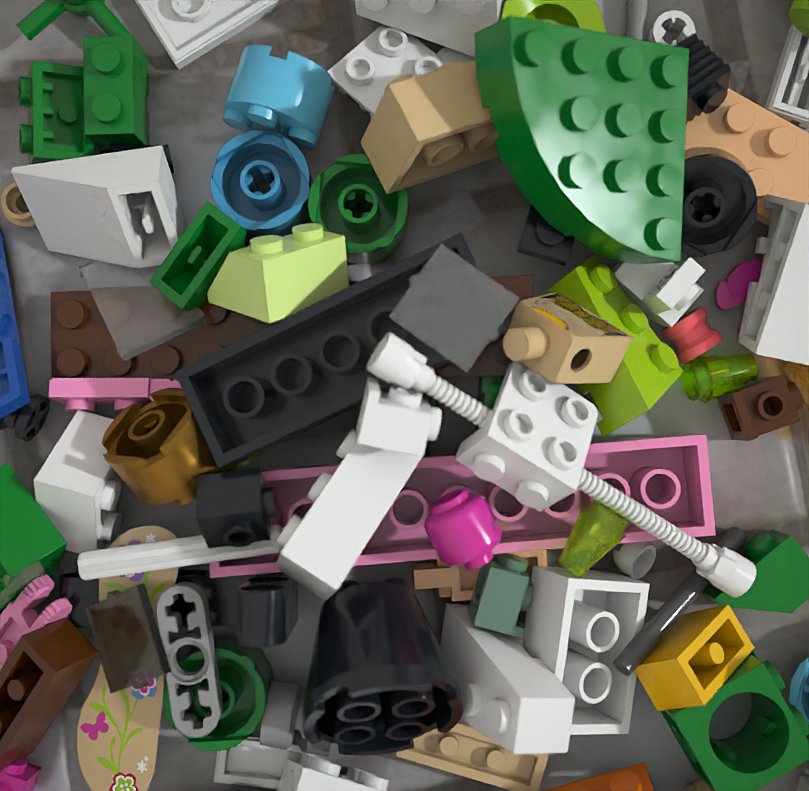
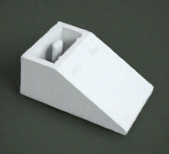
[11,145,188,268]

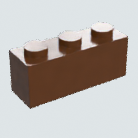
[0,618,99,771]

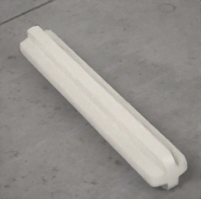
[78,524,284,580]

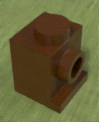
[716,375,803,441]

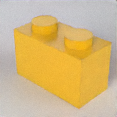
[634,604,754,711]

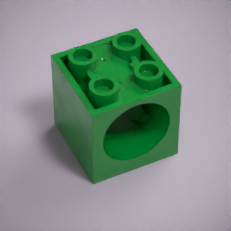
[660,651,809,791]

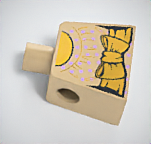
[502,292,633,384]

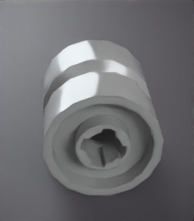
[260,680,332,757]

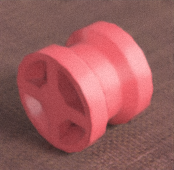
[660,306,723,364]

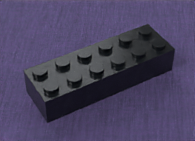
[175,232,508,468]

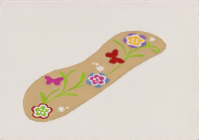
[77,525,179,791]

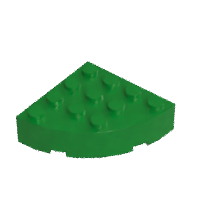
[474,15,689,265]

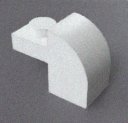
[612,257,706,327]

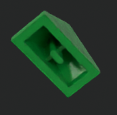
[149,201,246,312]

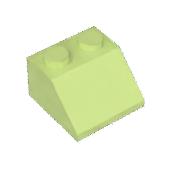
[207,223,349,323]

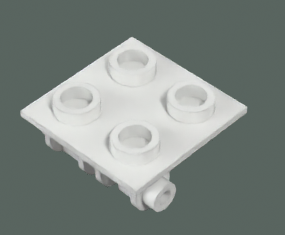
[327,24,446,117]

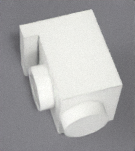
[356,377,442,457]

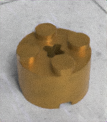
[102,388,217,506]

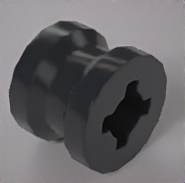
[0,394,50,442]

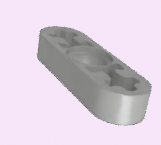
[156,582,223,737]

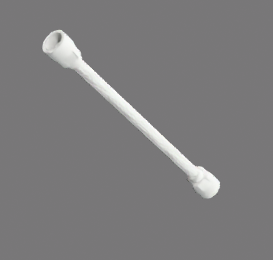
[366,332,756,597]

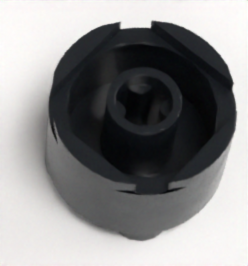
[681,147,757,257]

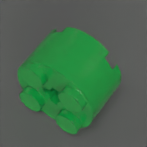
[308,154,409,264]
[164,635,273,751]

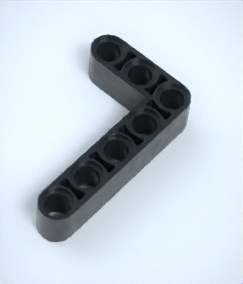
[59,570,298,648]

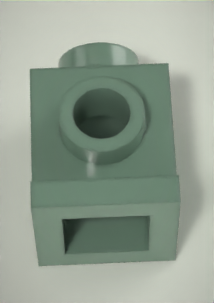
[468,553,533,638]

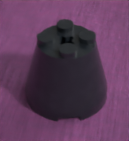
[302,578,463,756]

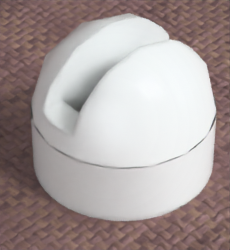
[613,541,656,579]

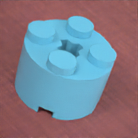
[222,44,335,149]

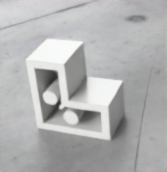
[33,410,122,554]

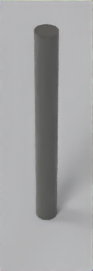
[613,527,747,676]

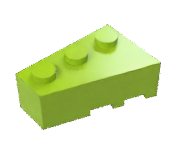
[540,255,684,437]

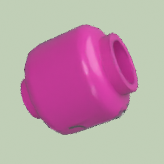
[424,488,502,571]

